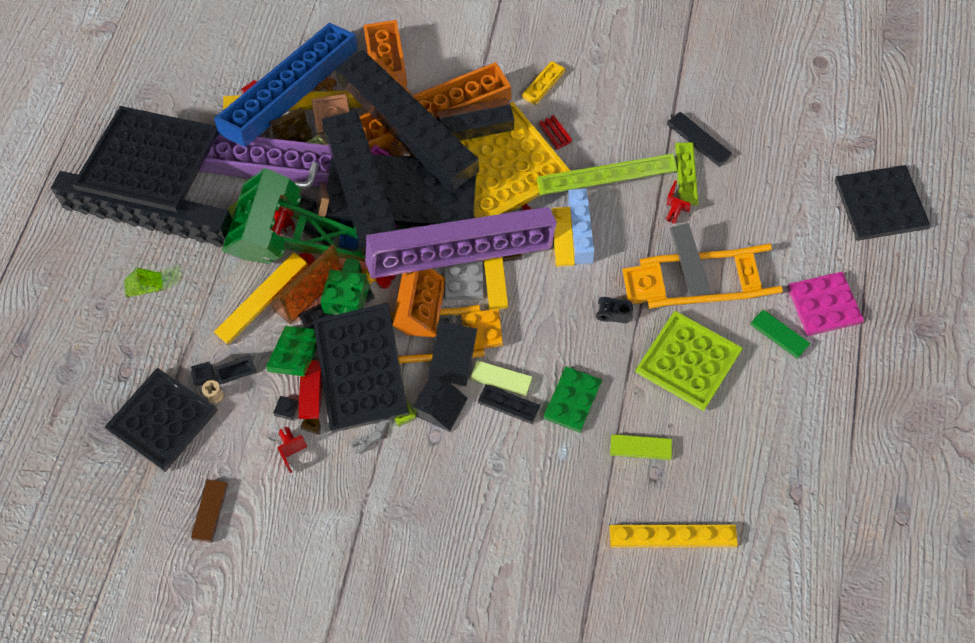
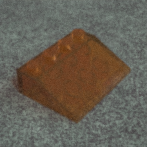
[271,244,342,325]

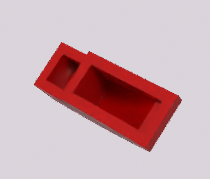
[299,360,323,419]

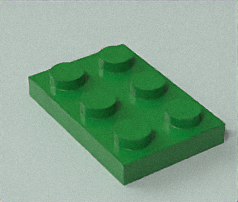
[266,326,317,377]
[543,366,602,433]

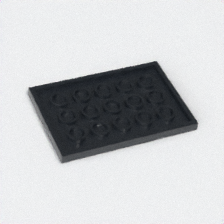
[313,303,409,433]

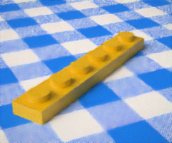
[609,525,738,548]

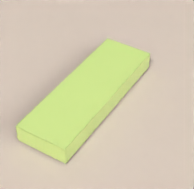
[470,361,532,396]

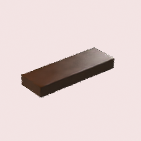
[191,479,228,543]

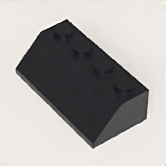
[437,98,515,141]

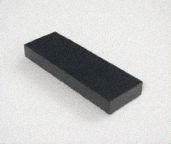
[478,384,540,424]

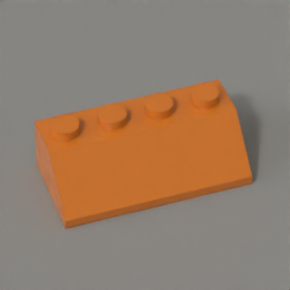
[392,269,445,337]

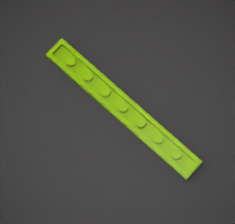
[536,153,677,196]

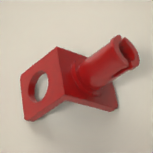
[665,180,691,224]
[277,427,307,473]

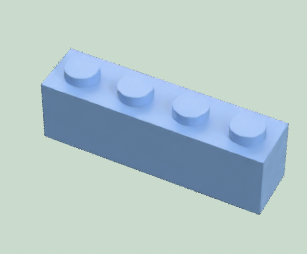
[568,189,594,264]

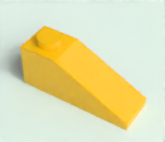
[551,207,575,267]

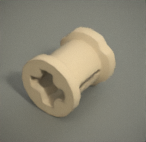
[202,380,224,404]

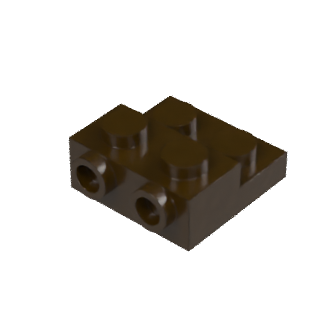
[269,107,313,143]

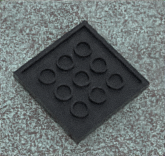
[834,165,931,241]
[104,367,218,472]

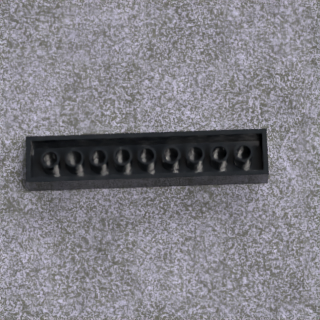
[335,50,479,192]
[51,170,232,247]

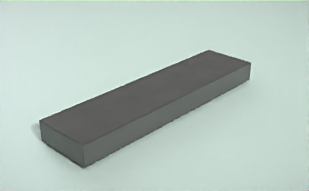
[670,223,711,296]

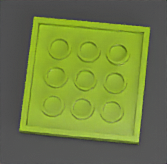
[635,310,743,411]

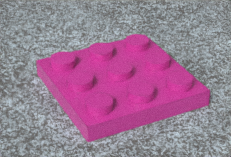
[787,271,864,337]

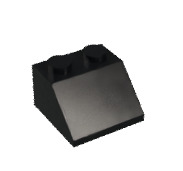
[413,374,468,432]

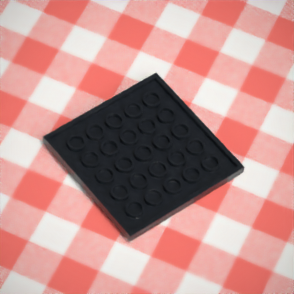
[72,106,219,212]

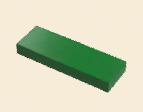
[750,309,810,359]

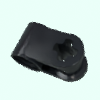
[596,297,633,324]

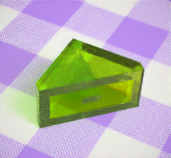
[124,267,163,298]

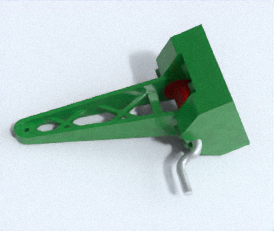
[222,162,366,264]

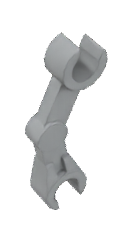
[352,419,393,454]

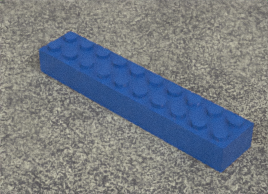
[214,22,358,147]

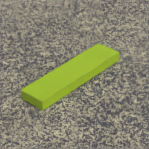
[675,142,698,206]

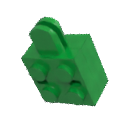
[320,258,370,315]

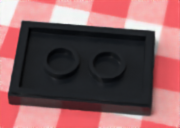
[428,322,478,386]

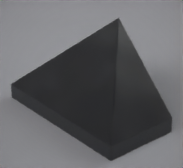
[213,354,257,385]

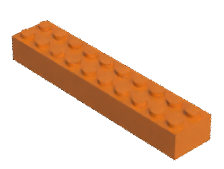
[359,62,512,151]

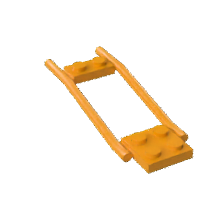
[622,243,783,309]
[391,304,503,363]

